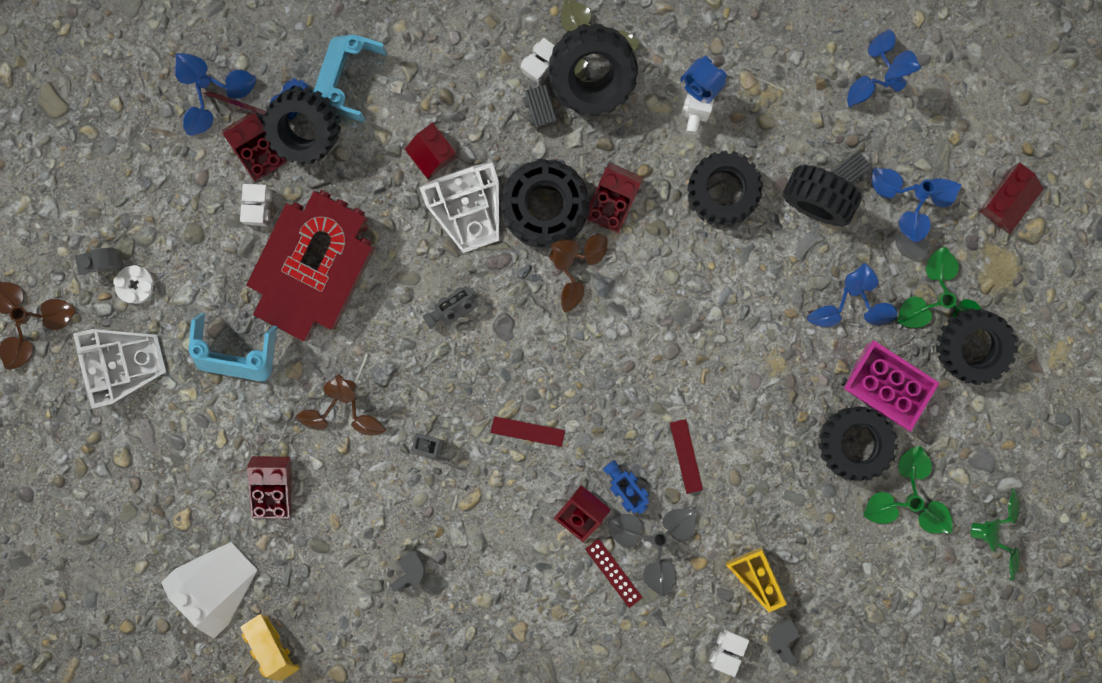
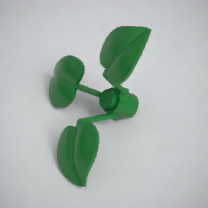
[897,247,981,328]
[863,446,953,534]
[971,488,1020,581]

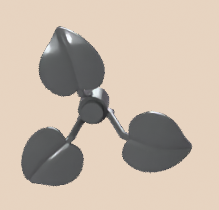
[608,508,697,596]

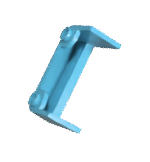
[313,35,387,123]
[189,313,277,381]

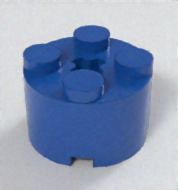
[680,56,727,104]

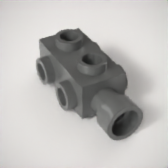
[422,286,479,329]

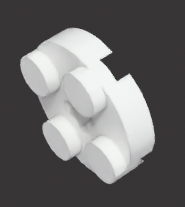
[114,265,155,304]

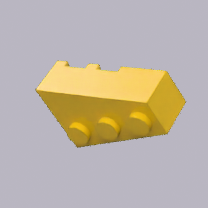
[726,547,787,613]
[241,614,300,681]

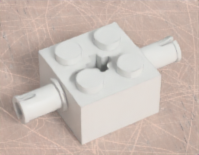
[683,58,714,135]

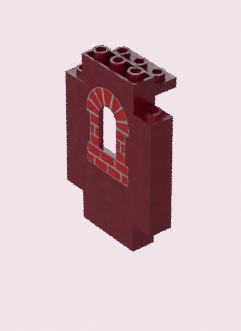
[246,190,376,342]

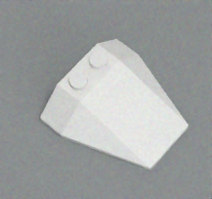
[419,162,499,253]
[73,329,166,409]
[161,542,258,638]

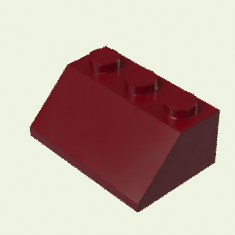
[978,162,1043,234]

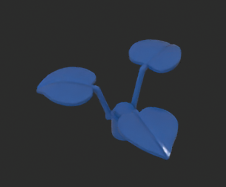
[847,29,922,108]
[175,53,256,135]
[871,167,961,242]
[807,263,897,327]

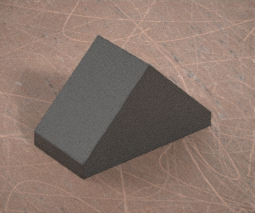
[411,433,445,459]

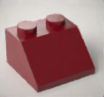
[404,122,457,179]
[553,485,611,543]

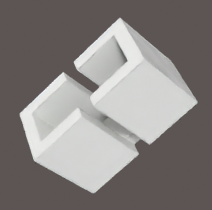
[520,38,555,86]
[240,184,272,226]
[710,629,749,677]

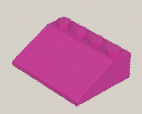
[844,340,939,432]

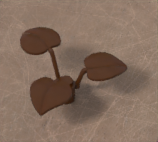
[550,234,608,312]
[0,282,75,370]
[295,374,387,436]

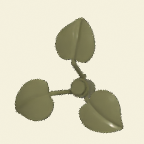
[561,0,640,79]

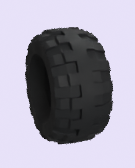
[548,23,638,116]
[501,159,590,249]

